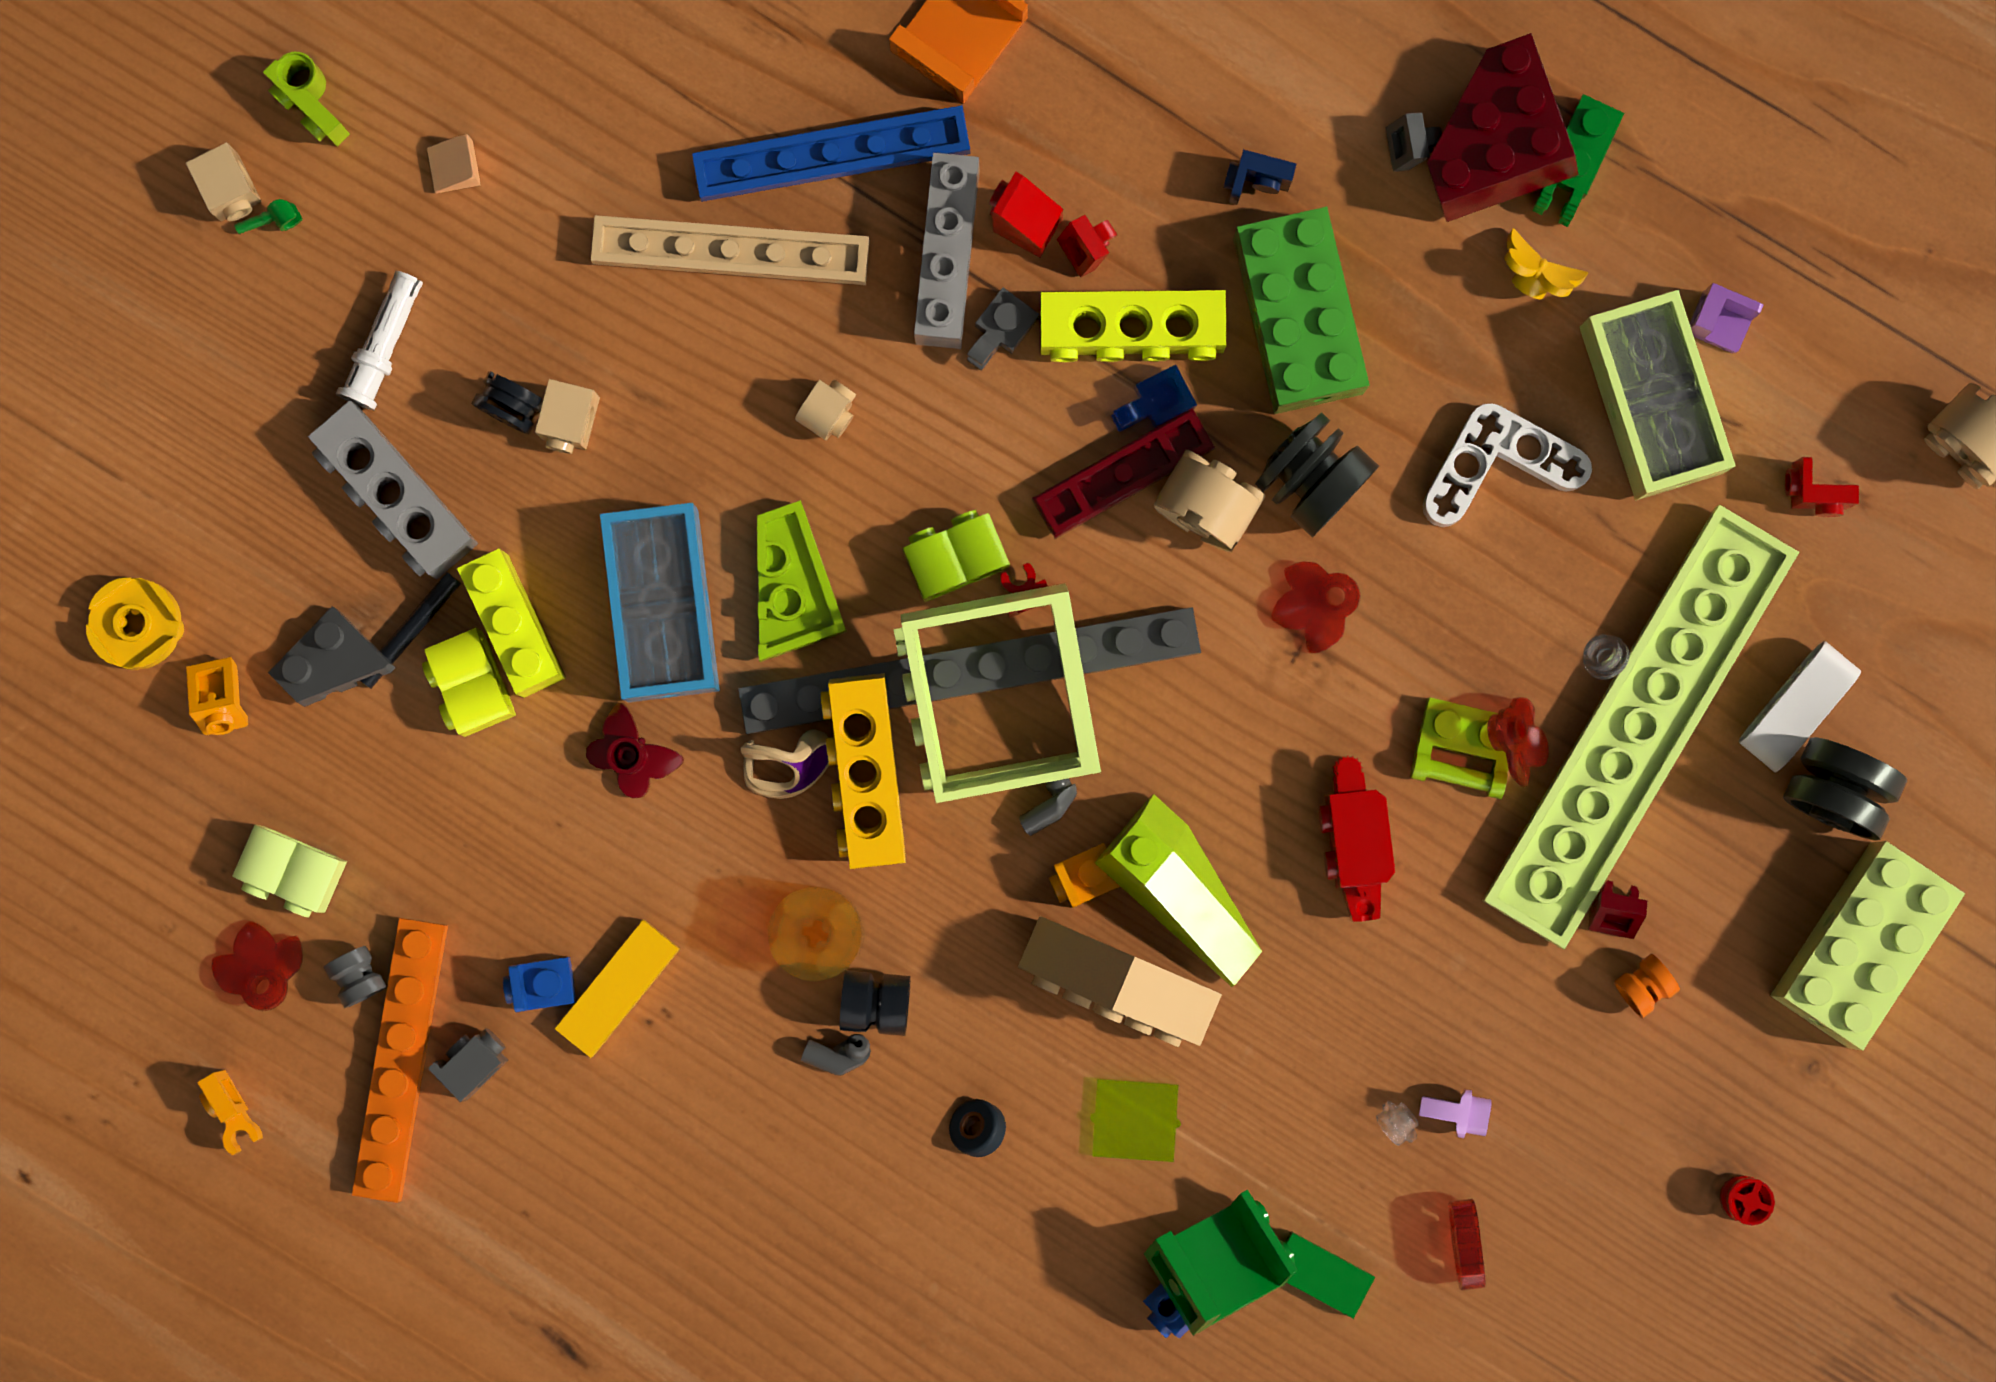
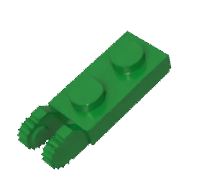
[1532,94,1625,227]

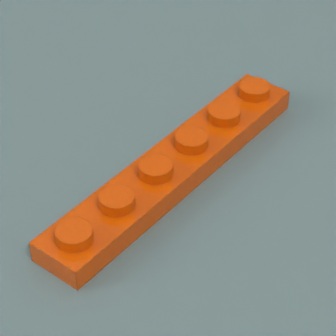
[352,918,448,1203]

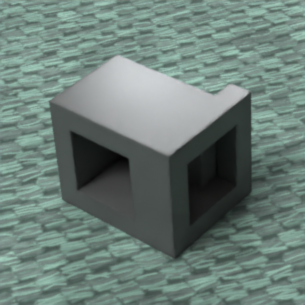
[428,1028,508,1102]

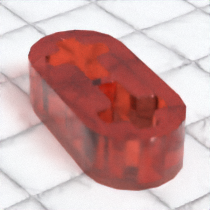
[1448,1199,1486,1290]

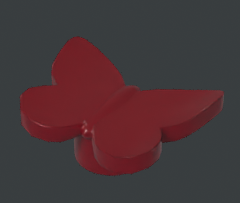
[586,703,684,799]

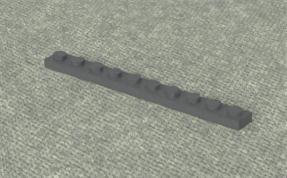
[738,607,1201,735]

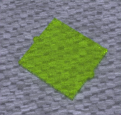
[1090,1079,1181,1162]

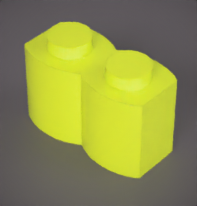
[422,628,516,737]

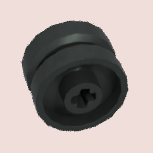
[1783,737,1907,841]

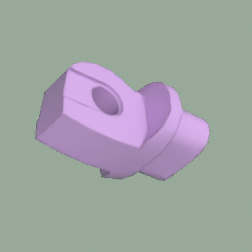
[1419,1089,1491,1139]

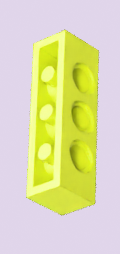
[1040,290,1226,362]

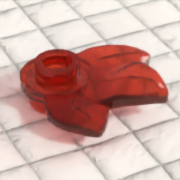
[1271,561,1361,654]
[1487,697,1549,787]
[211,921,303,1011]

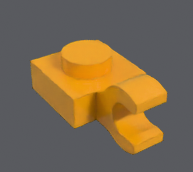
[197,1070,263,1155]

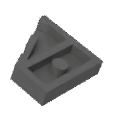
[268,606,396,707]

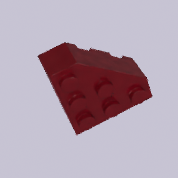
[1427,33,1578,222]

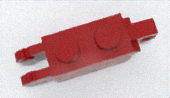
[1318,755,1395,922]

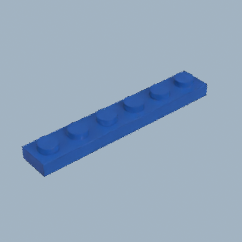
[692,105,971,202]

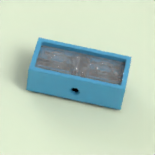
[600,503,720,703]

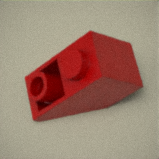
[989,171,1064,258]

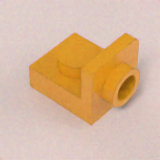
[186,657,248,735]
[1049,843,1120,908]

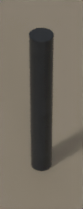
[360,572,461,689]

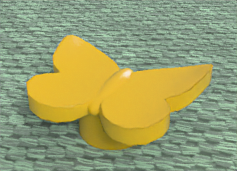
[1504,228,1588,299]

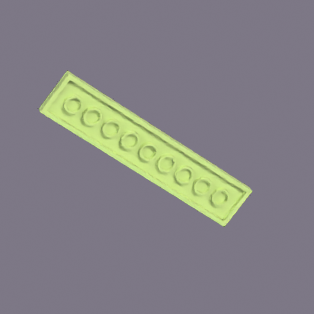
[1482,505,1799,949]

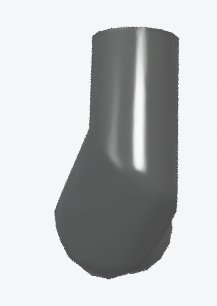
[1019,778,1077,836]
[801,1034,871,1076]

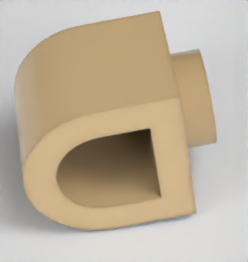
[795,379,856,441]

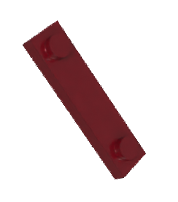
[1032,408,1215,539]

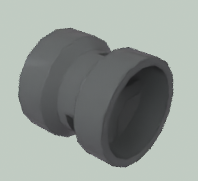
[324,946,387,1008]

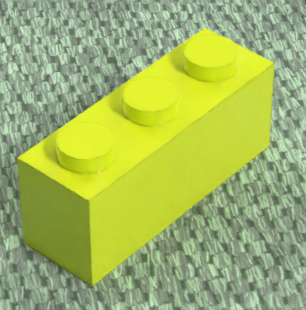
[457,548,566,698]

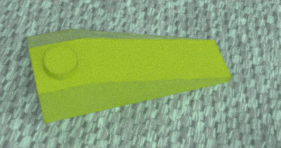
[1095,794,1262,987]

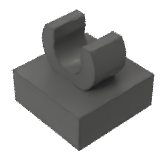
[1385,113,1442,171]

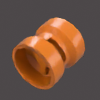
[1614,954,1680,1018]

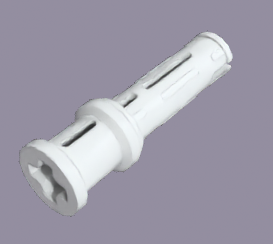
[336,271,423,411]

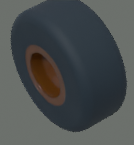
[949,1099,1006,1157]

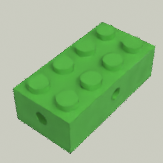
[1233,207,1370,415]

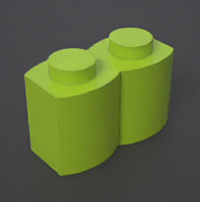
[903,510,1010,602]

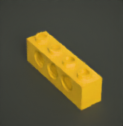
[821,673,906,869]

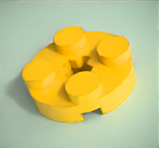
[86,577,184,670]

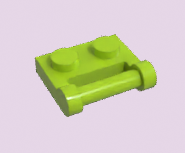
[1410,697,1520,800]

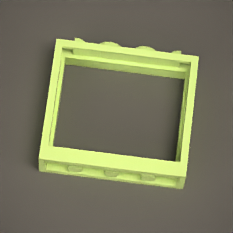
[894,583,1101,803]

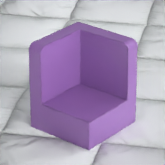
[1689,283,1763,353]

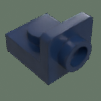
[1223,149,1297,205]

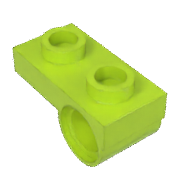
[263,51,350,147]

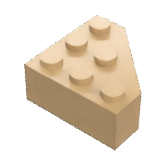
[1018,916,1222,1047]

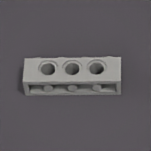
[914,152,980,349]
[308,400,479,580]

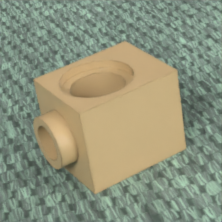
[186,142,262,221]
[535,379,600,454]

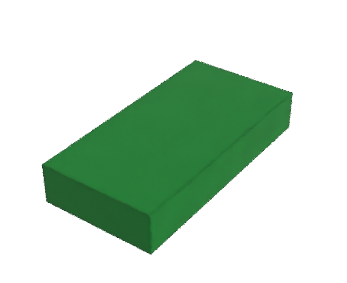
[1285,1231,1375,1319]

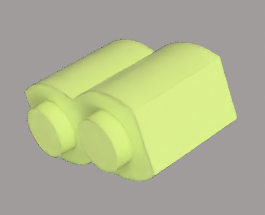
[232,825,347,918]

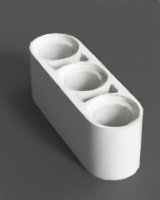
[1738,641,1861,772]

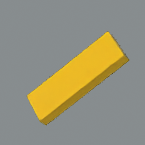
[555,920,680,1058]

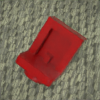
[1784,457,1859,517]

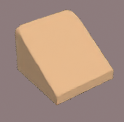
[427,134,481,194]

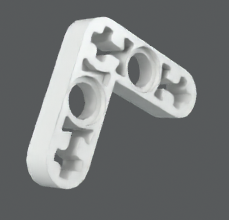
[1423,403,1592,527]

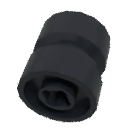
[840,970,911,1036]

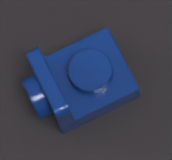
[503,957,577,1012]

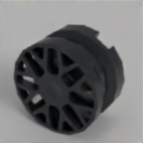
[471,371,543,435]

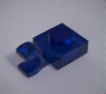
[1111,364,1197,432]

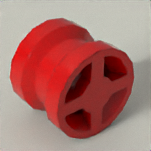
[1719,1175,1775,1226]

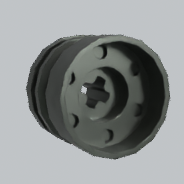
[1255,412,1379,538]

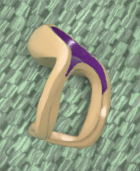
[741,729,829,799]

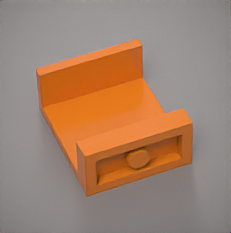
[889,0,1028,104]

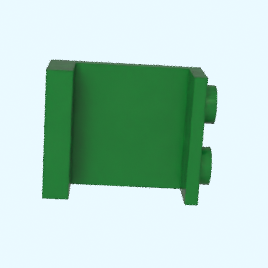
[1144,1190,1298,1336]

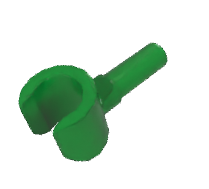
[235,199,303,234]

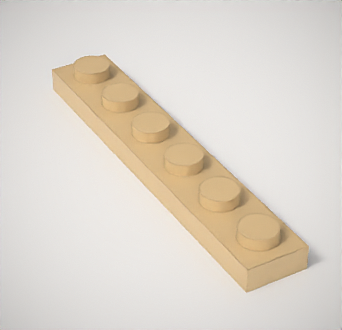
[591,215,870,285]

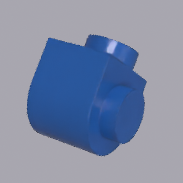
[1143,1284,1189,1338]

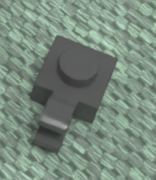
[967,287,1040,371]

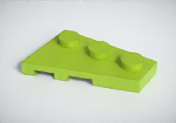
[757,500,847,662]

